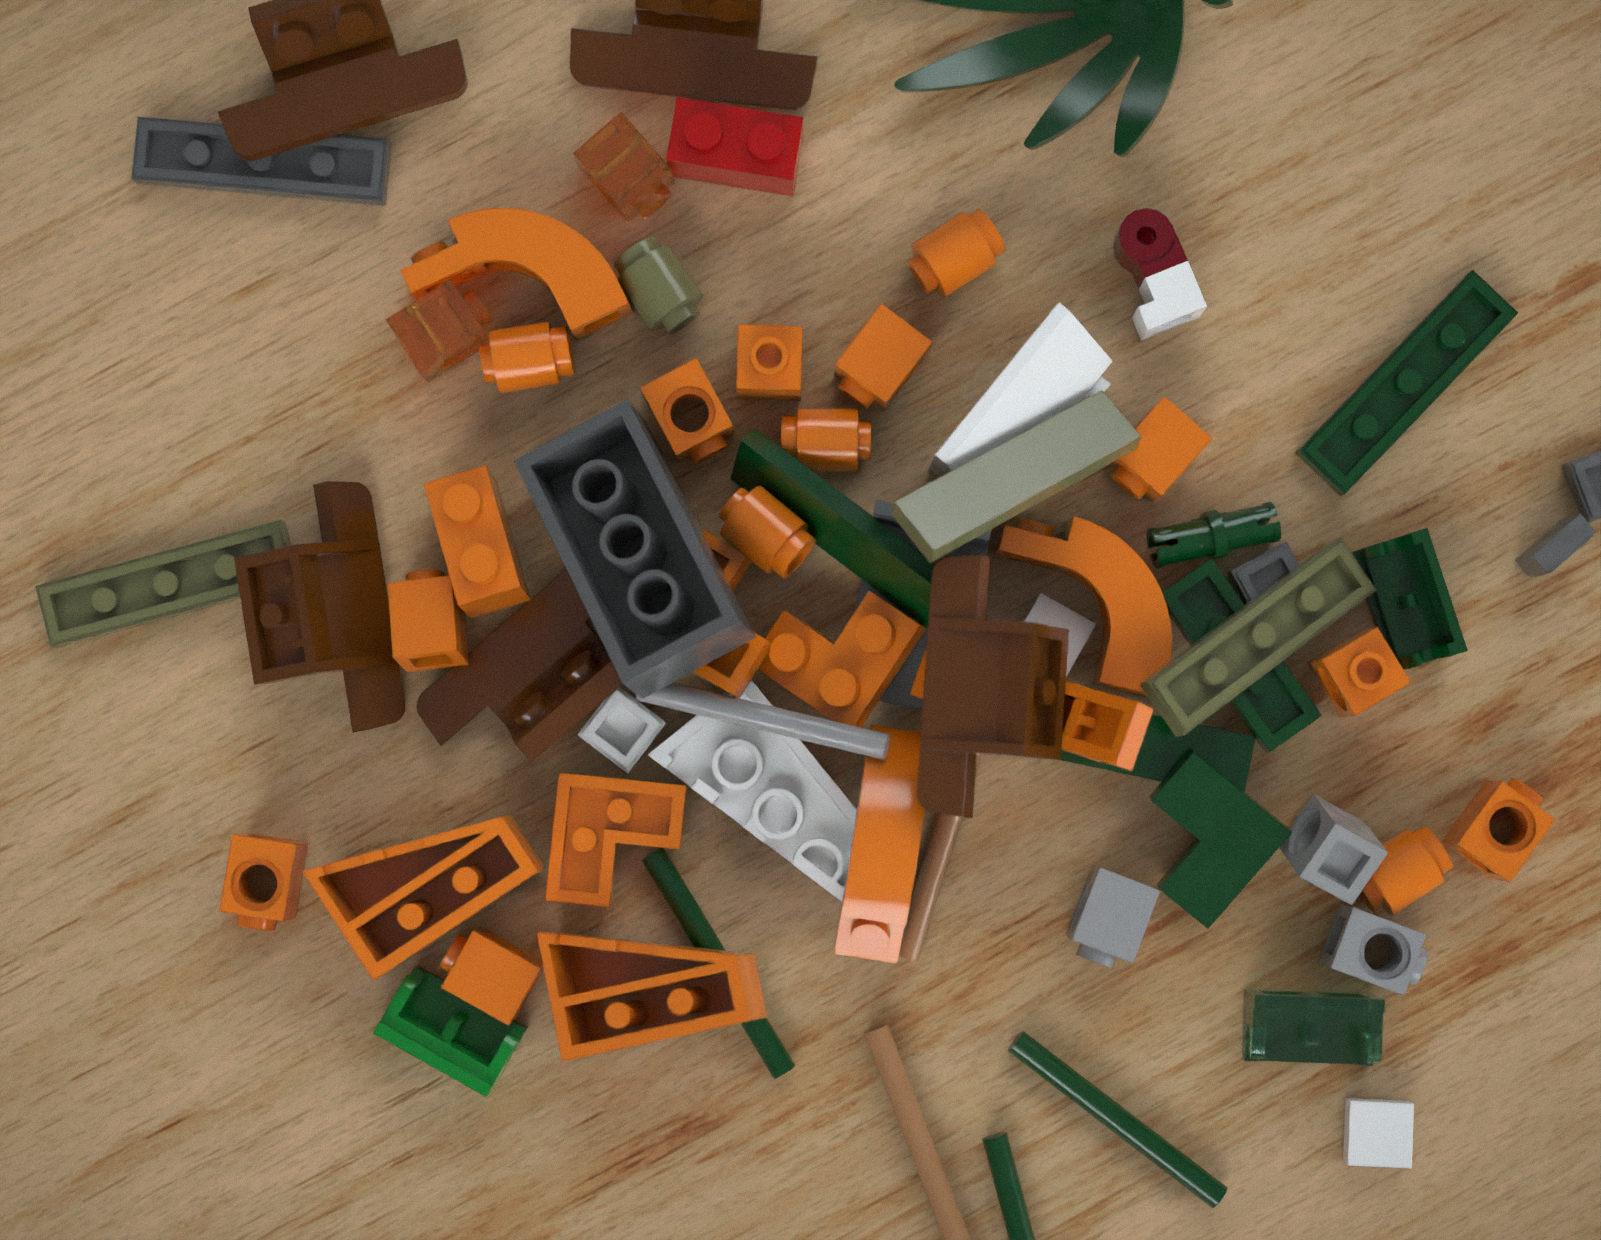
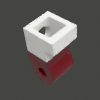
[1113,208,1207,341]

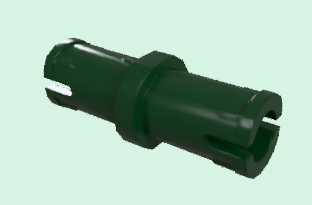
[1146,502,1281,569]

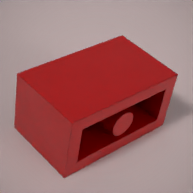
[666,97,804,197]

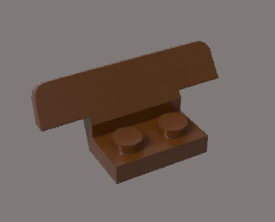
[218,0,468,161]
[570,0,818,110]
[234,481,405,733]
[917,555,1069,818]
[417,569,623,762]

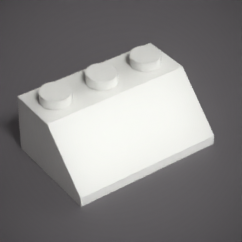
[929,302,1113,478]

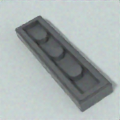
[131,117,392,206]

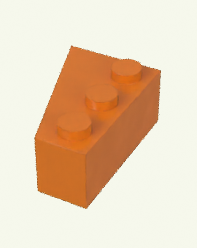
[302,815,546,981]
[537,932,767,1062]

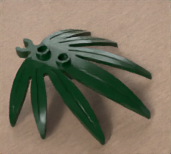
[894,0,1233,157]

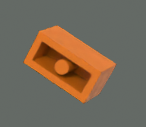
[424,465,531,618]

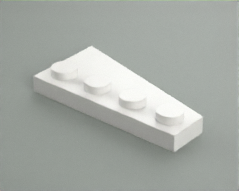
[648,680,857,901]

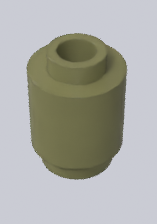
[614,236,703,334]

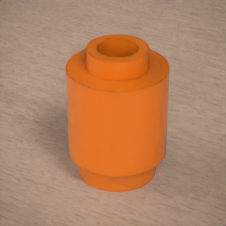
[907,208,1006,298]
[479,321,575,394]
[781,408,871,472]
[719,486,816,579]
[1359,825,1453,916]

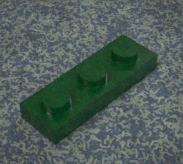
[1162,558,1322,752]

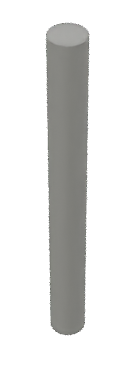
[636,683,890,760]

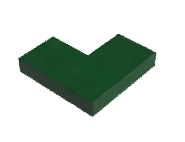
[1149,748,1292,929]

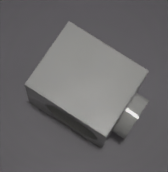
[1279,794,1388,905]
[1066,865,1160,969]
[1318,903,1428,995]

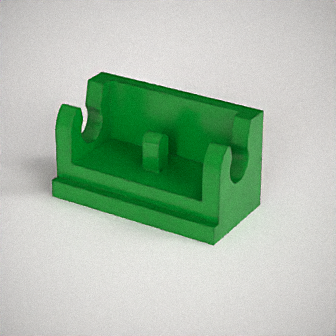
[373,965,528,1097]

